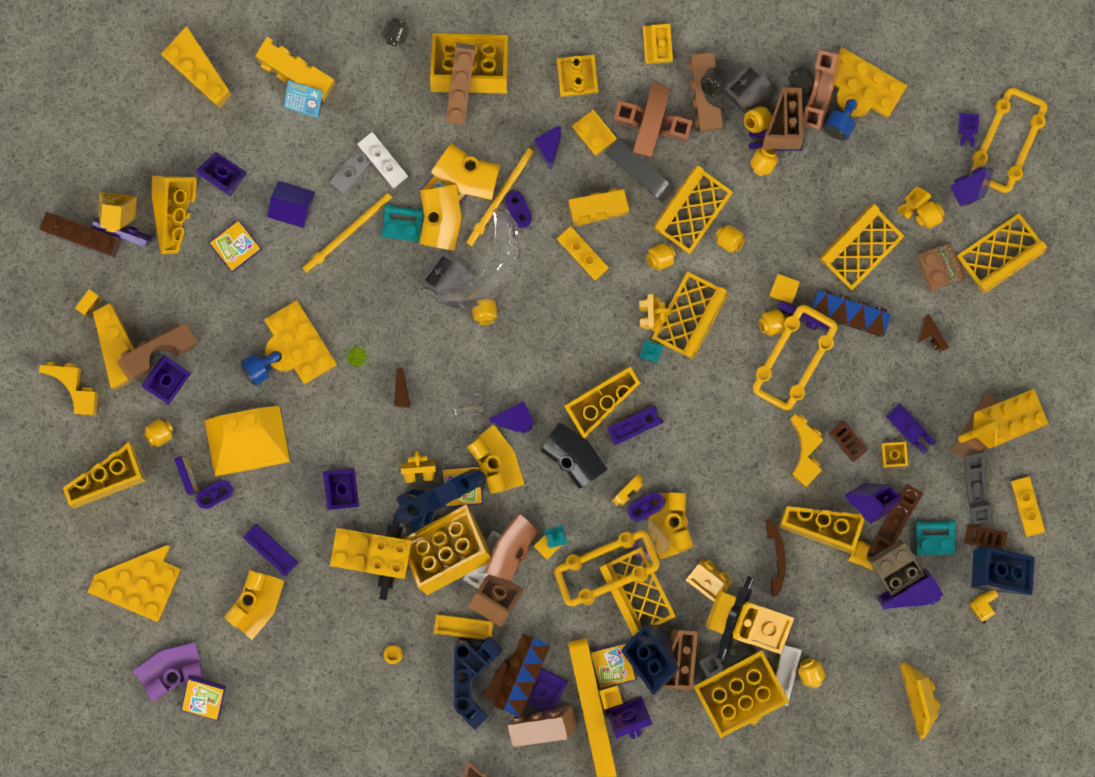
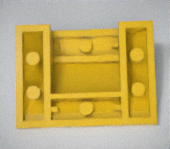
[204,406,290,477]

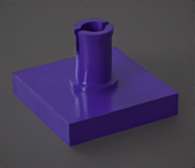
[606,696,652,739]

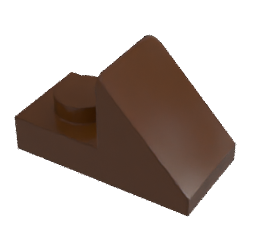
[917,315,949,352]

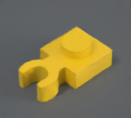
[897,186,931,219]

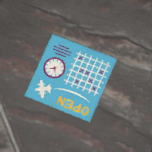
[284,80,323,118]

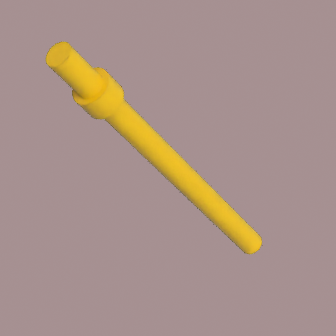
[466,148,534,247]
[302,192,392,273]

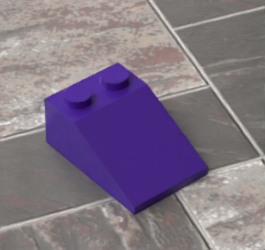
[876,568,943,609]

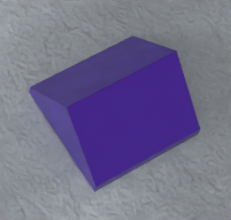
[534,126,562,169]
[196,152,247,197]
[268,181,315,228]
[141,355,191,405]
[323,469,359,511]

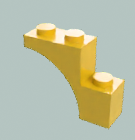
[39,362,98,416]
[789,414,823,487]

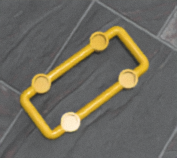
[970,87,1048,193]
[752,305,838,411]
[554,530,660,607]

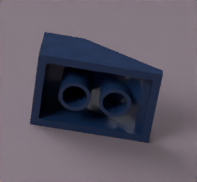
[971,547,1034,595]
[621,625,679,695]

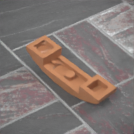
[632,82,670,158]

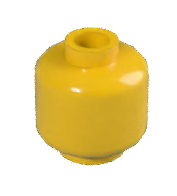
[744,106,772,133]
[750,148,778,176]
[915,201,945,229]
[715,225,745,253]
[646,243,676,271]
[471,296,498,325]
[759,309,787,336]
[143,419,173,447]
[797,658,826,688]

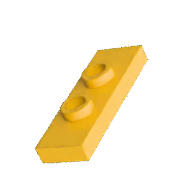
[556,226,609,281]
[1010,476,1045,537]
[433,614,493,640]

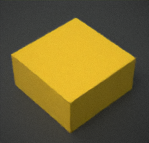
[769,274,800,305]
[75,289,103,317]
[881,442,908,468]

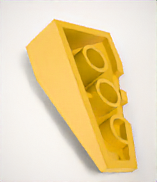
[151,175,197,254]

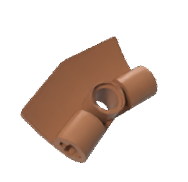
[485,514,539,580]

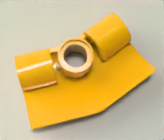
[431,143,500,200]
[419,184,461,251]
[466,425,524,494]
[649,493,694,559]
[224,570,284,640]

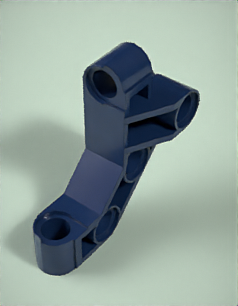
[396,469,483,532]
[454,636,503,730]

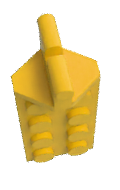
[958,389,1049,449]

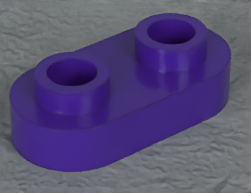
[505,191,532,228]
[196,480,233,509]
[628,492,665,521]

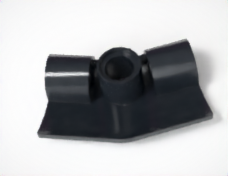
[541,423,607,489]

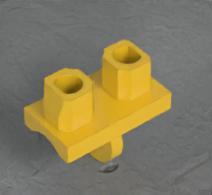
[639,294,671,332]
[401,451,436,483]

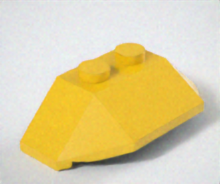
[899,662,940,739]

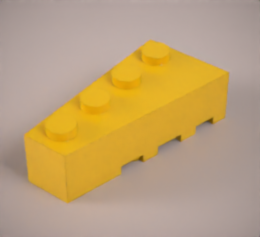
[161,26,232,108]
[255,37,336,102]
[98,192,137,232]
[93,303,148,390]
[563,366,640,439]
[63,442,146,509]
[778,506,865,554]

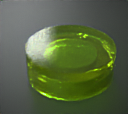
[347,347,366,367]

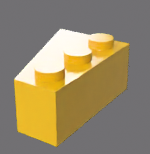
[568,188,629,227]

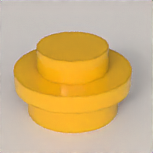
[383,645,403,664]

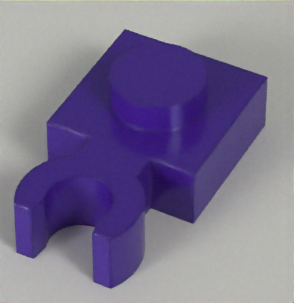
[958,113,979,147]

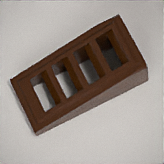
[394,368,410,408]
[828,421,868,462]
[964,524,1007,550]
[483,662,508,700]

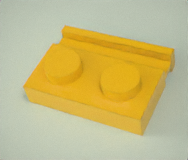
[643,24,673,65]
[572,110,617,156]

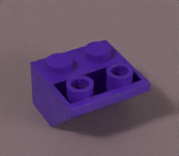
[950,167,994,207]
[845,483,902,524]

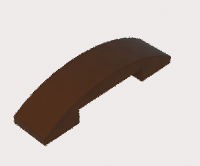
[869,484,923,555]
[766,519,786,597]

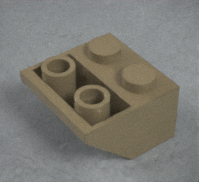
[868,540,925,596]

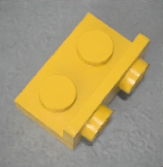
[686,558,733,602]

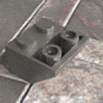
[723,62,776,113]
[419,250,474,306]

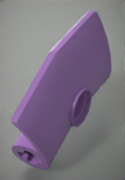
[133,643,204,702]

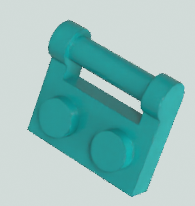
[381,203,424,242]
[915,520,955,555]

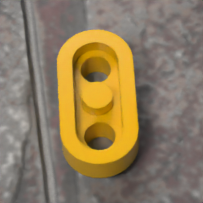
[612,474,644,506]

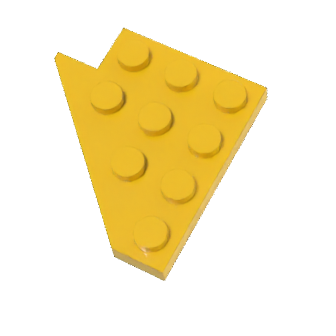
[87,545,181,622]

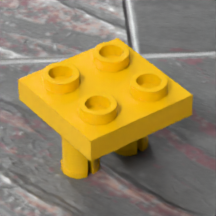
[557,54,598,97]

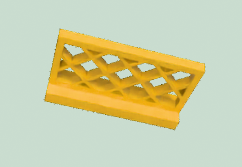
[652,165,733,254]
[818,204,905,291]
[956,213,1047,294]
[652,271,729,360]
[600,547,676,637]

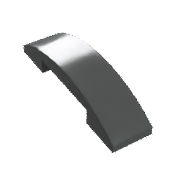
[605,139,675,203]
[964,451,992,525]
[698,640,761,679]

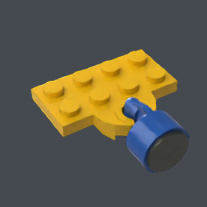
[823,47,907,141]
[240,300,337,386]

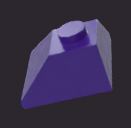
[489,402,534,434]

